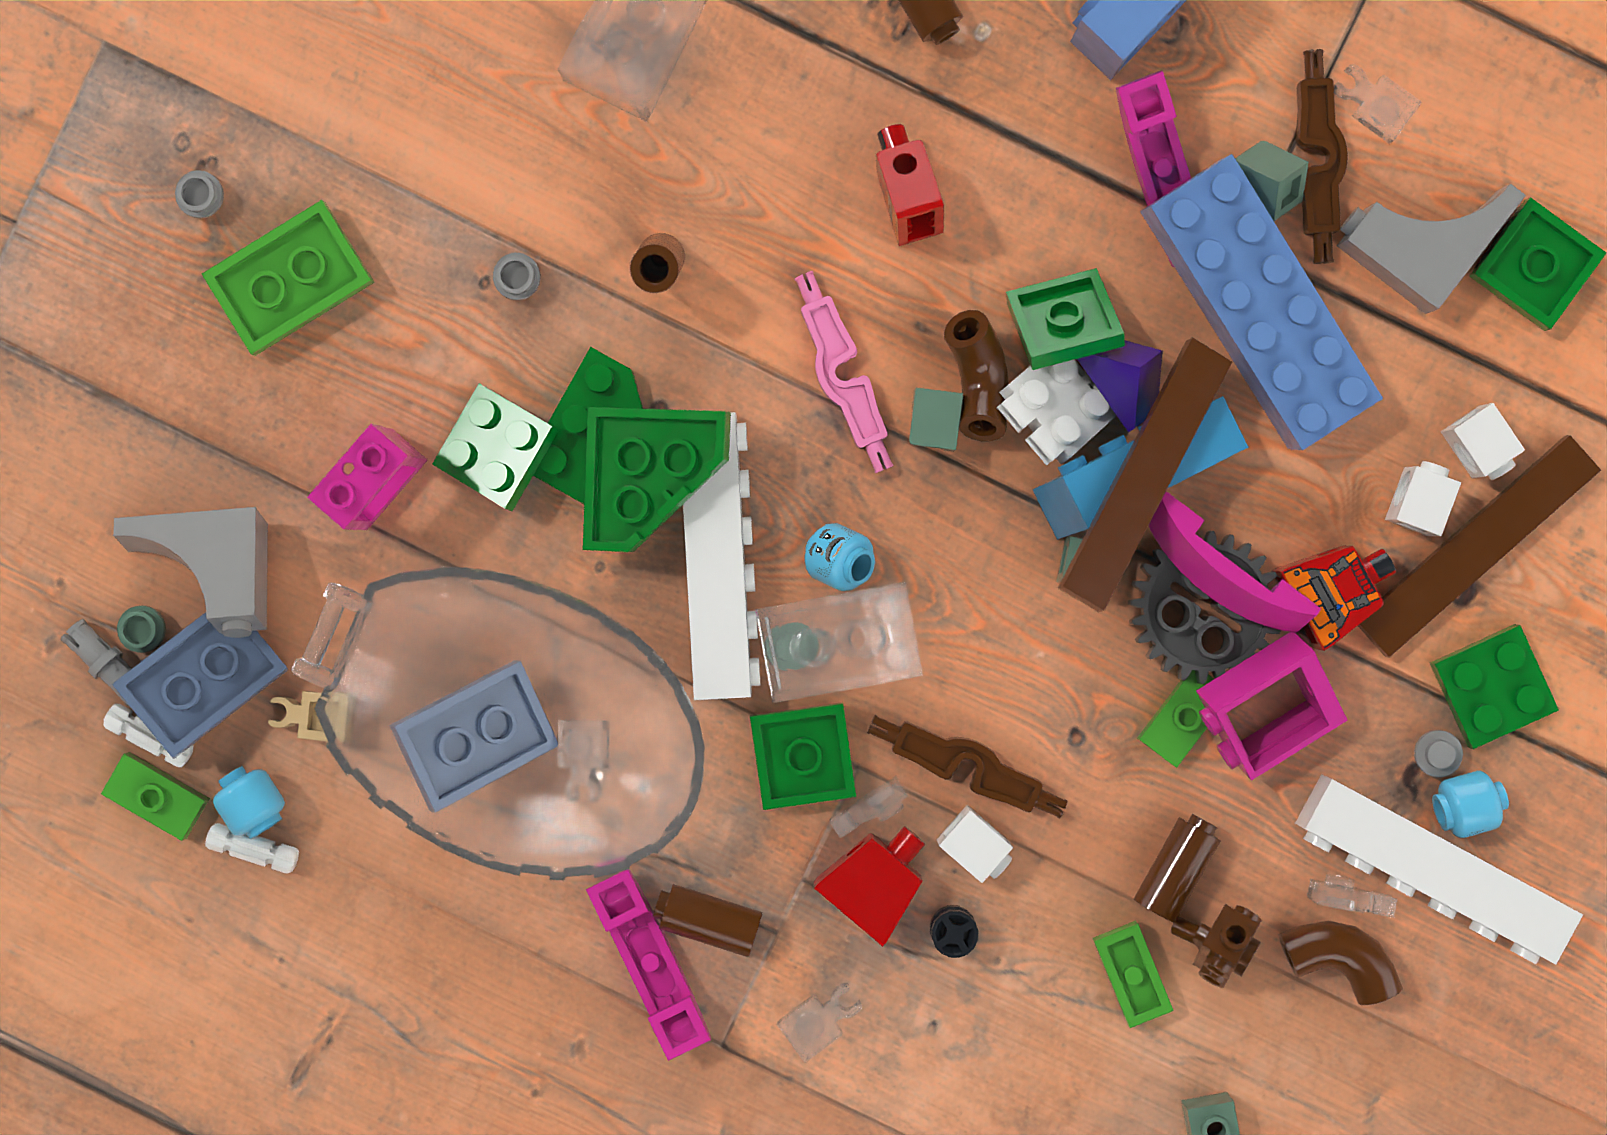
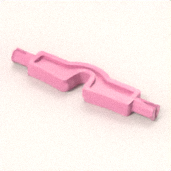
[795,271,894,474]

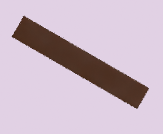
[1058,337,1232,612]
[1358,435,1601,658]

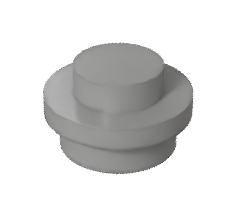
[175,170,224,218]
[493,253,541,300]
[1414,730,1463,777]

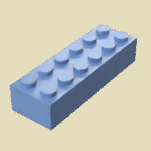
[1140,154,1383,450]

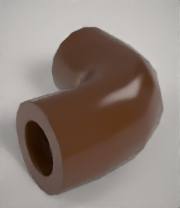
[944,310,1009,441]
[1279,921,1403,1005]

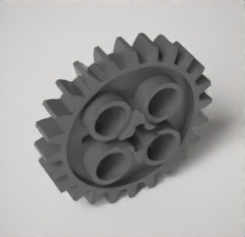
[1128,531,1281,684]

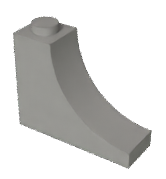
[1337,184,1526,314]
[113,507,268,638]

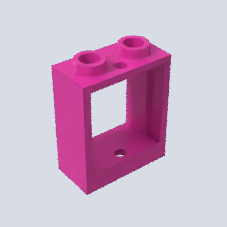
[307,424,428,530]
[1196,632,1348,781]

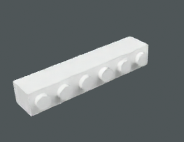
[683,412,761,700]
[1295,774,1583,964]

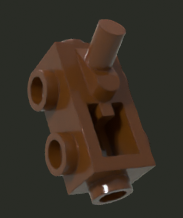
[1171,904,1262,988]

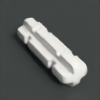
[103,704,193,767]
[205,823,299,874]

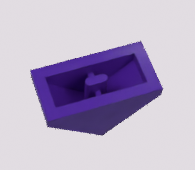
[1077,340,1163,432]

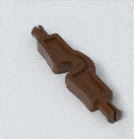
[1295,49,1348,264]
[867,715,1067,819]

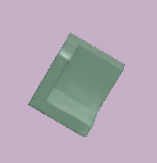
[1235,141,1309,221]
[909,388,963,452]

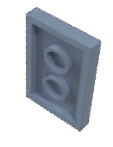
[112,612,288,759]
[389,660,559,813]

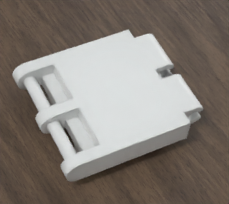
[997,359,1117,465]

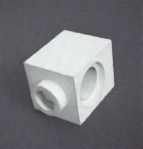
[1441,403,1525,480]
[1385,461,1461,536]
[937,805,1013,883]

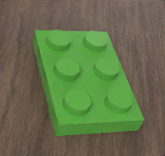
[202,200,375,356]

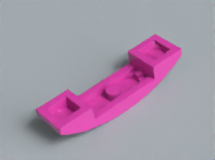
[1116,70,1191,267]
[1148,491,1321,633]
[586,868,711,1061]

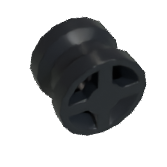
[930,905,978,958]

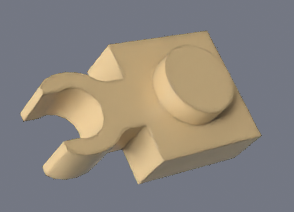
[268,691,354,743]

